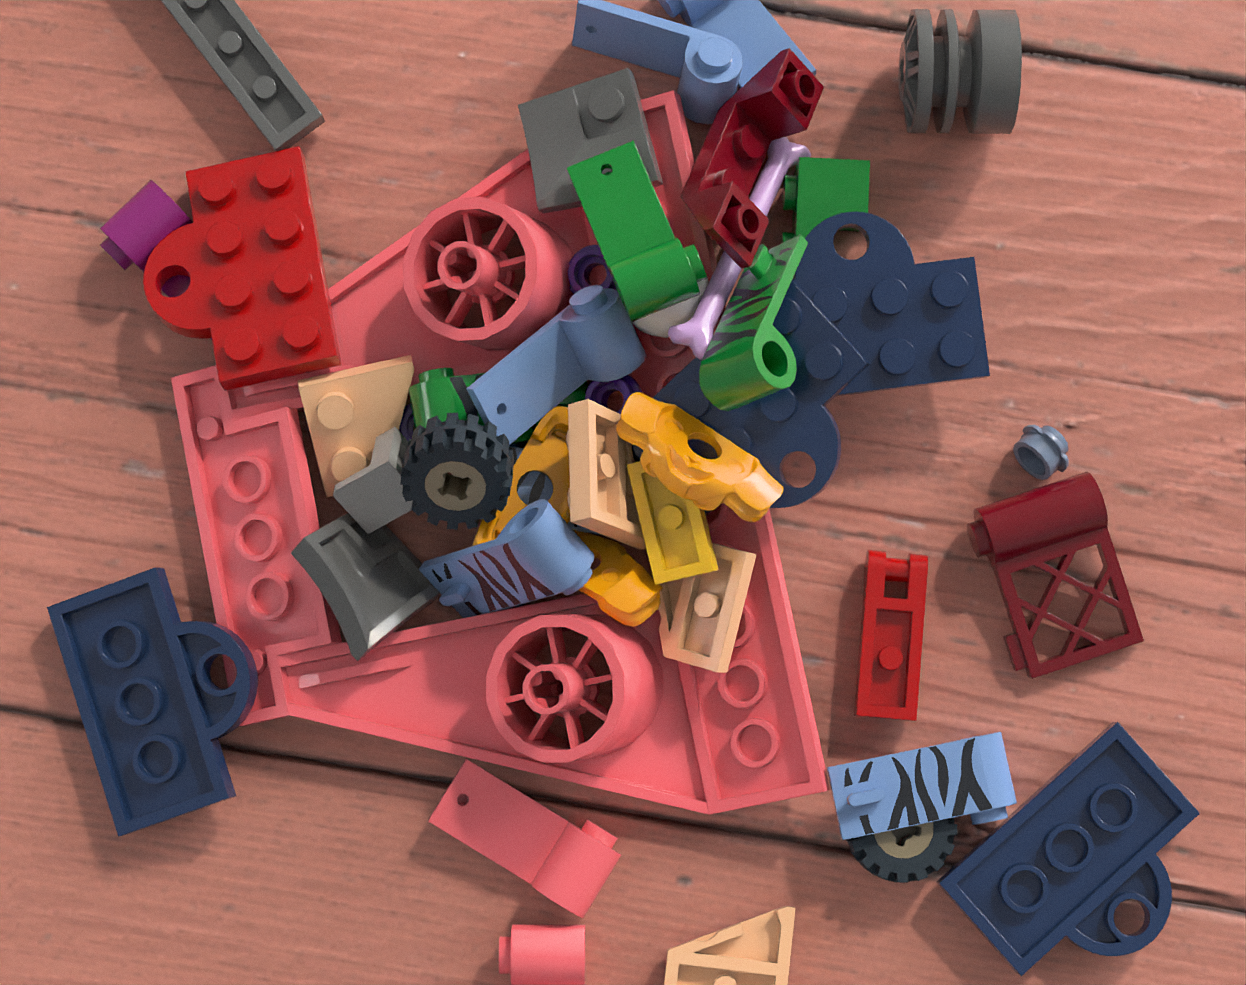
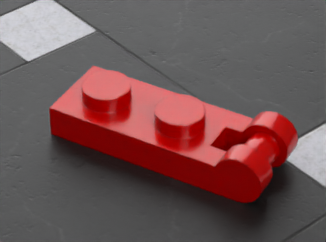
[854,550,928,721]

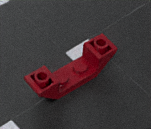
[680,48,824,269]

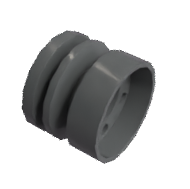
[898,9,1022,134]

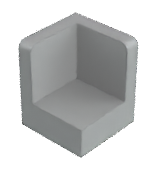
[333,427,413,534]

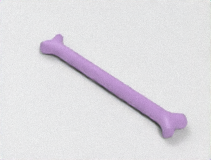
[668,137,811,360]

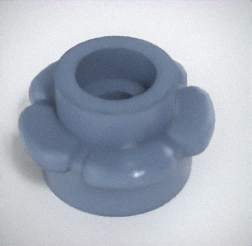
[1013,425,1069,480]

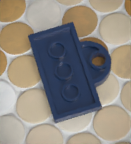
[792,212,990,396]
[632,280,870,515]
[47,567,258,837]
[936,722,1200,976]

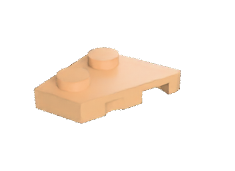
[298,355,414,497]
[566,399,646,550]
[658,543,756,673]
[663,906,796,985]

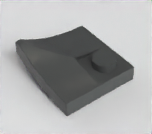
[518,68,663,213]
[291,513,441,661]

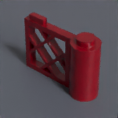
[967,472,1144,679]

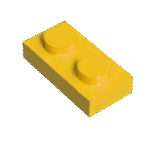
[627,461,719,585]

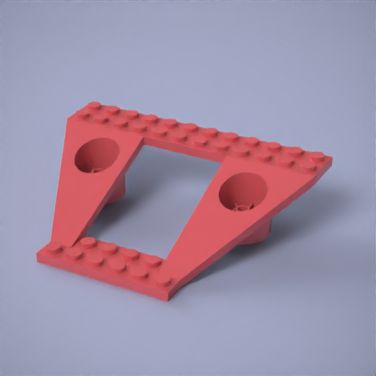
[171,90,830,815]

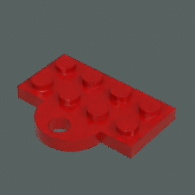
[143,146,342,391]

